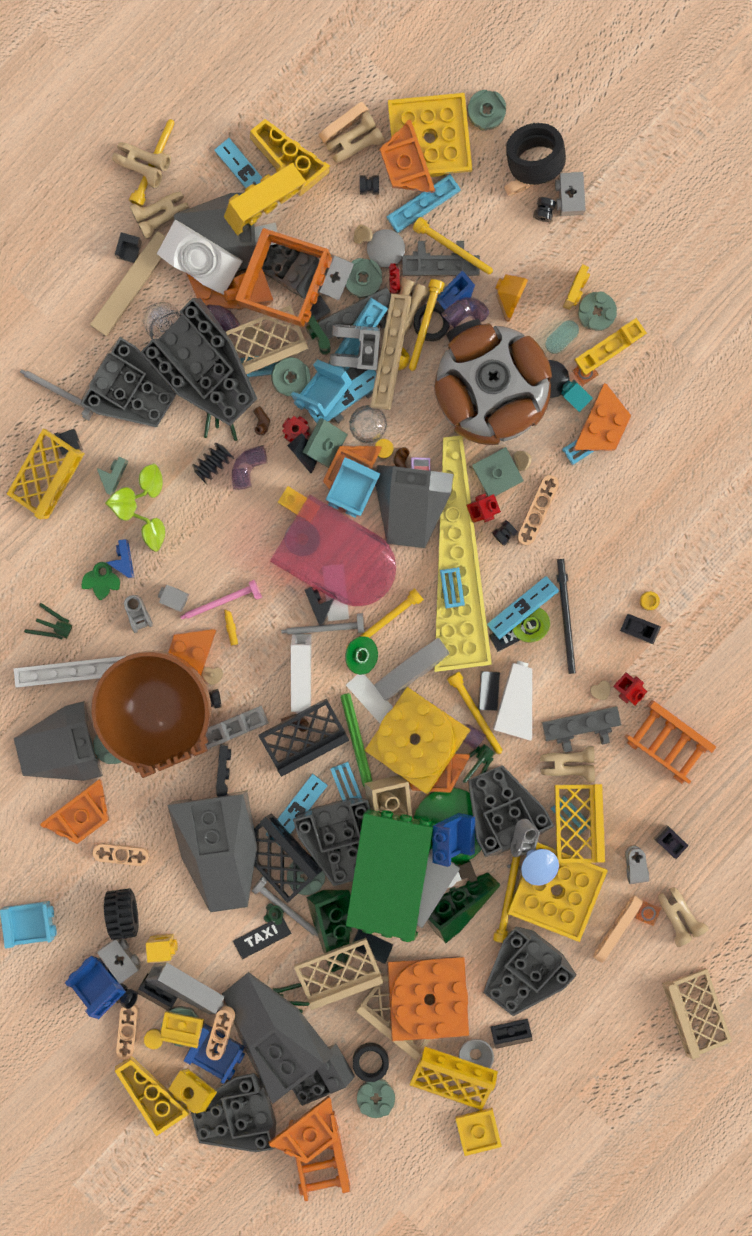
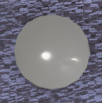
[367,229,405,268]

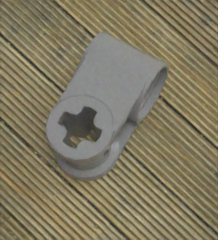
[124,595,153,633]
[510,819,539,857]
[625,845,649,884]

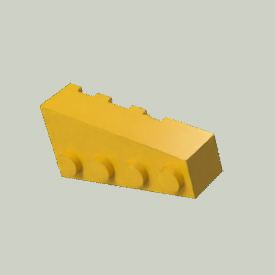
[250,119,330,197]
[224,163,306,236]
[114,1056,189,1136]

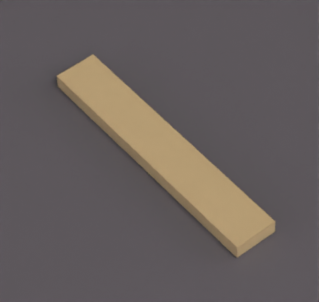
[90,231,166,337]
[370,294,412,411]

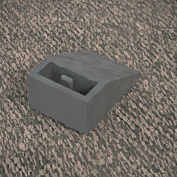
[262,244,320,299]
[292,1044,355,1106]

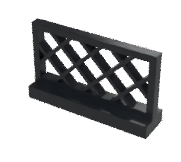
[258,698,349,777]
[254,813,323,903]

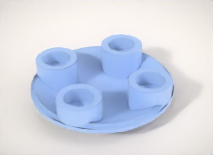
[521,849,559,886]

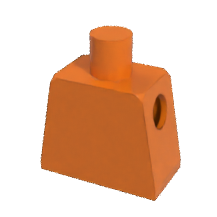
[224,268,273,309]

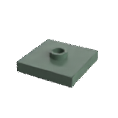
[302,418,348,468]
[472,447,524,496]

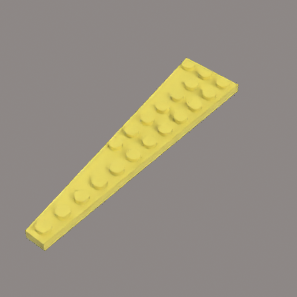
[434,436,492,672]

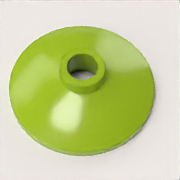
[512,608,550,643]

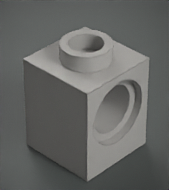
[158,585,190,612]

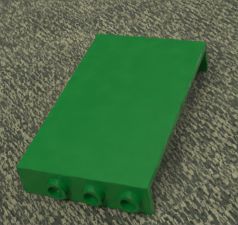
[346,809,436,942]

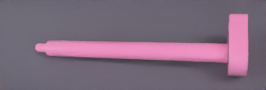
[180,580,262,619]

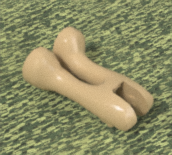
[327,111,386,163]
[112,142,171,189]
[129,191,189,239]
[399,277,430,336]
[540,746,595,782]
[658,887,709,947]

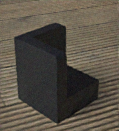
[115,232,142,263]
[54,429,83,457]

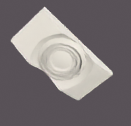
[157,220,243,295]

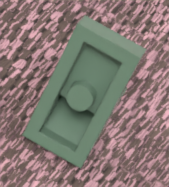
[97,457,129,495]

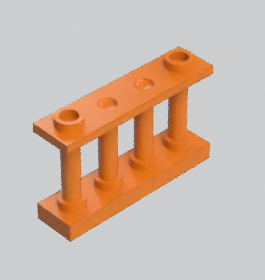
[625,700,716,784]
[286,1111,350,1201]

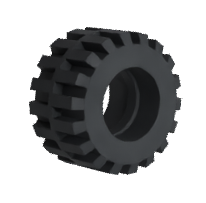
[104,888,139,940]

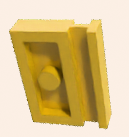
[159,1011,204,1048]

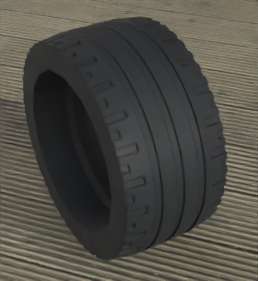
[506,123,566,185]

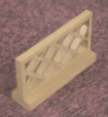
[226,305,308,374]
[294,938,383,1010]
[662,968,732,1060]
[355,974,431,1061]

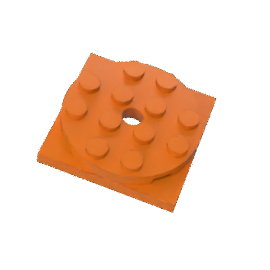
[387,957,469,1041]

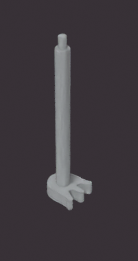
[20,369,94,421]
[281,613,365,634]
[251,876,318,937]

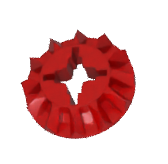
[389,263,400,294]

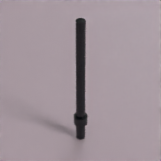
[556,559,576,674]

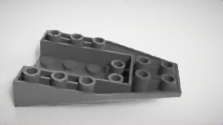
[140,298,257,426]
[167,790,257,912]
[222,972,334,1104]

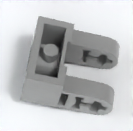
[330,324,380,370]

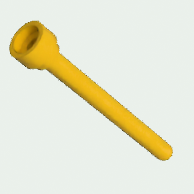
[129,119,174,207]
[413,217,493,275]
[409,279,445,371]
[346,588,424,649]
[447,671,503,754]
[493,855,521,943]

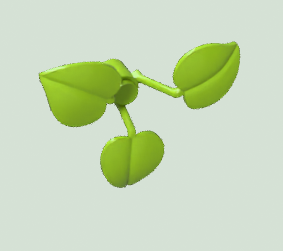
[105,463,165,552]

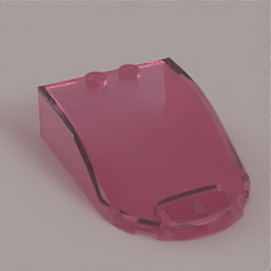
[270,495,396,606]

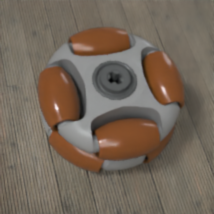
[434,323,552,445]

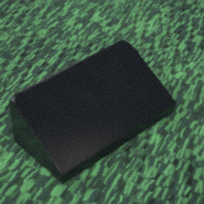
[287,433,317,474]
[478,671,500,711]
[352,929,394,964]
[137,973,177,1011]
[490,1019,533,1049]

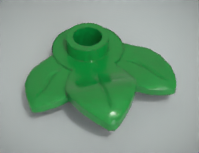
[81,562,120,600]

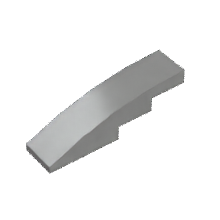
[375,638,450,700]
[205,705,269,749]

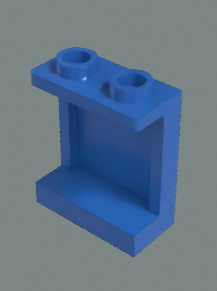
[432,813,475,867]
[65,956,126,1019]
[184,1023,245,1084]

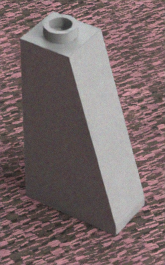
[417,848,460,928]
[145,962,224,1014]

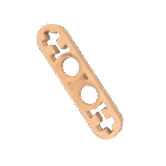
[517,475,559,546]
[593,895,643,963]

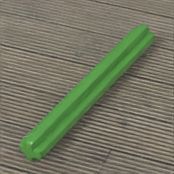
[340,693,372,787]

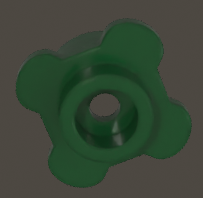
[264,903,284,925]

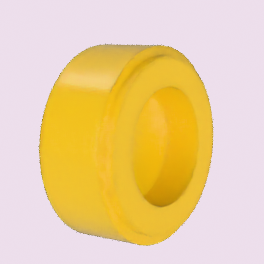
[375,439,394,459]
[640,591,660,610]
[144,1029,163,1049]

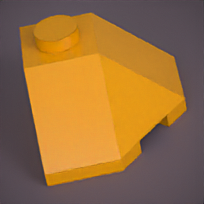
[495,274,528,322]

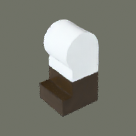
[448,860,478,888]

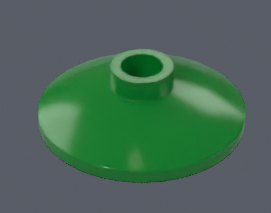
[345,636,378,675]

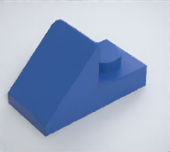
[436,271,475,313]
[106,539,135,578]

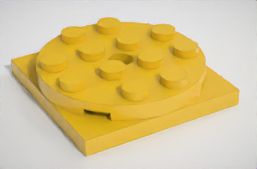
[388,93,472,177]
[365,687,470,794]
[507,842,608,942]

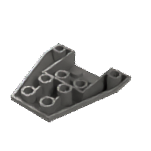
[174,193,256,271]
[80,337,177,427]
[375,465,454,548]
[14,701,103,781]
[468,765,554,857]
[293,798,371,886]
[483,927,577,1016]
[190,1073,276,1152]

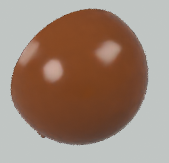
[92,650,211,778]

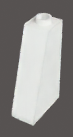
[291,634,311,714]
[493,660,532,741]

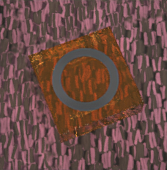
[572,366,599,387]
[635,900,661,926]

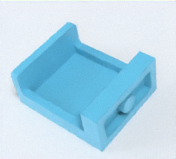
[291,359,352,417]
[325,457,381,518]
[0,901,57,949]

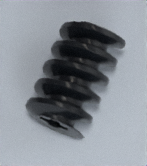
[192,443,234,485]

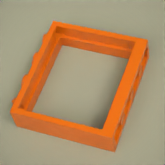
[235,228,332,328]

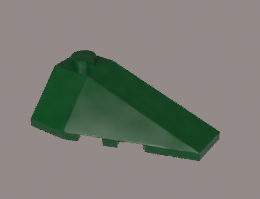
[427,873,501,944]
[306,890,352,972]

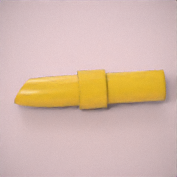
[224,609,238,646]

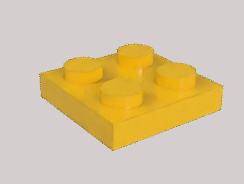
[563,264,590,310]
[455,1108,502,1156]

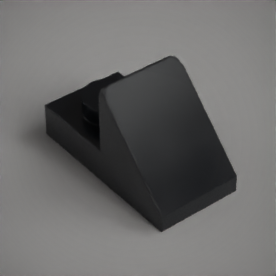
[305,587,334,626]
[620,614,661,644]
[653,825,689,860]

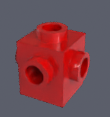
[282,415,310,442]
[466,493,501,523]
[613,672,648,706]

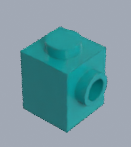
[561,380,593,412]

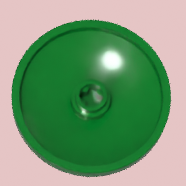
[413,788,481,865]

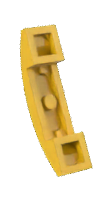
[574,318,647,375]

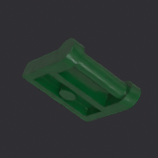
[306,316,331,355]

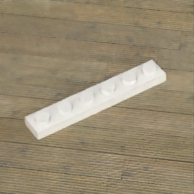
[13,656,126,688]

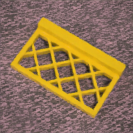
[7,429,85,520]
[554,784,605,863]
[409,1046,498,1110]

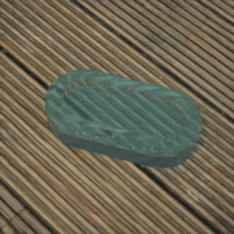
[545,320,579,354]

